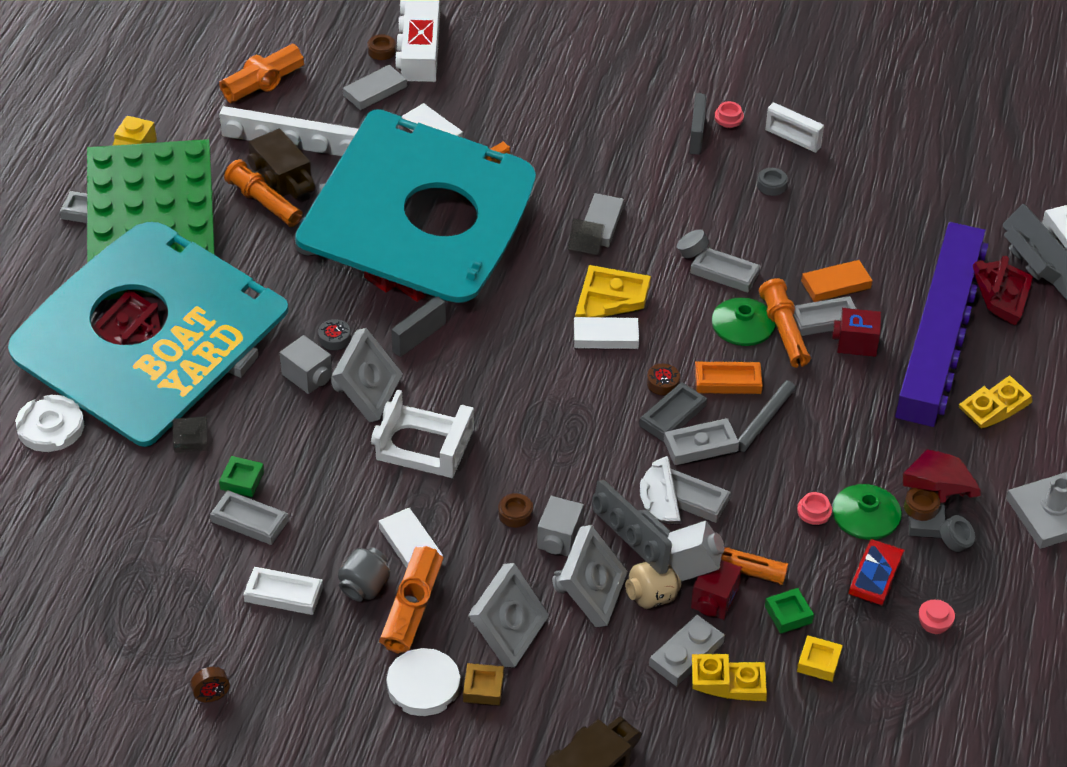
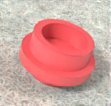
[714,101,744,128]
[797,492,832,525]
[918,600,955,634]

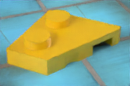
[575,265,651,318]

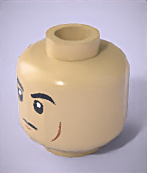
[625,562,681,609]

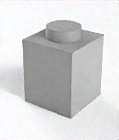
[280,335,332,394]
[537,496,584,556]
[668,521,724,581]

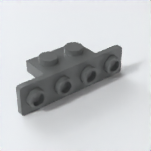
[1003,204,1067,300]
[592,480,672,574]

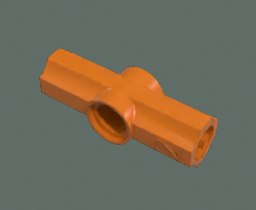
[219,44,304,103]
[379,546,444,653]

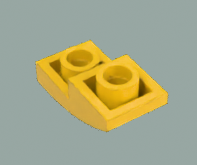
[959,375,1032,428]
[692,654,767,701]

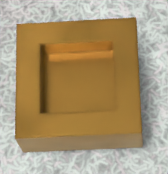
[463,663,504,705]

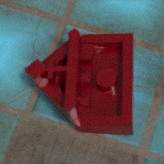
[973,256,1033,326]
[92,290,162,345]
[903,449,981,503]

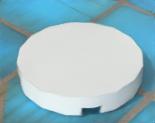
[15,395,85,452]
[386,648,460,716]

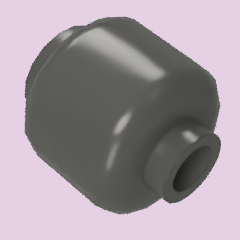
[338,548,391,602]

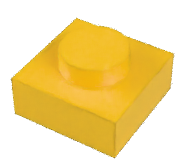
[797,635,843,682]

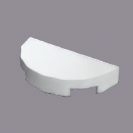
[640,456,682,524]

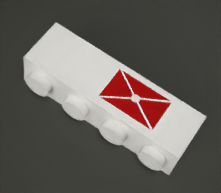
[396,0,440,82]

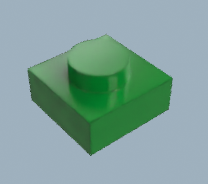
[219,456,264,497]
[765,588,814,634]

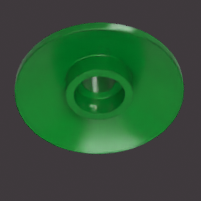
[712,298,776,346]
[832,484,902,540]

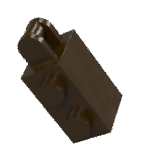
[247,128,316,199]
[545,716,642,767]

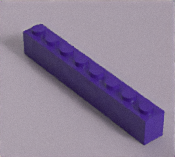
[895,222,989,427]

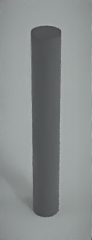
[738,380,796,452]

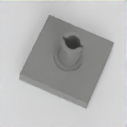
[331,328,403,422]
[1006,472,1067,549]
[552,525,628,627]
[469,563,549,667]

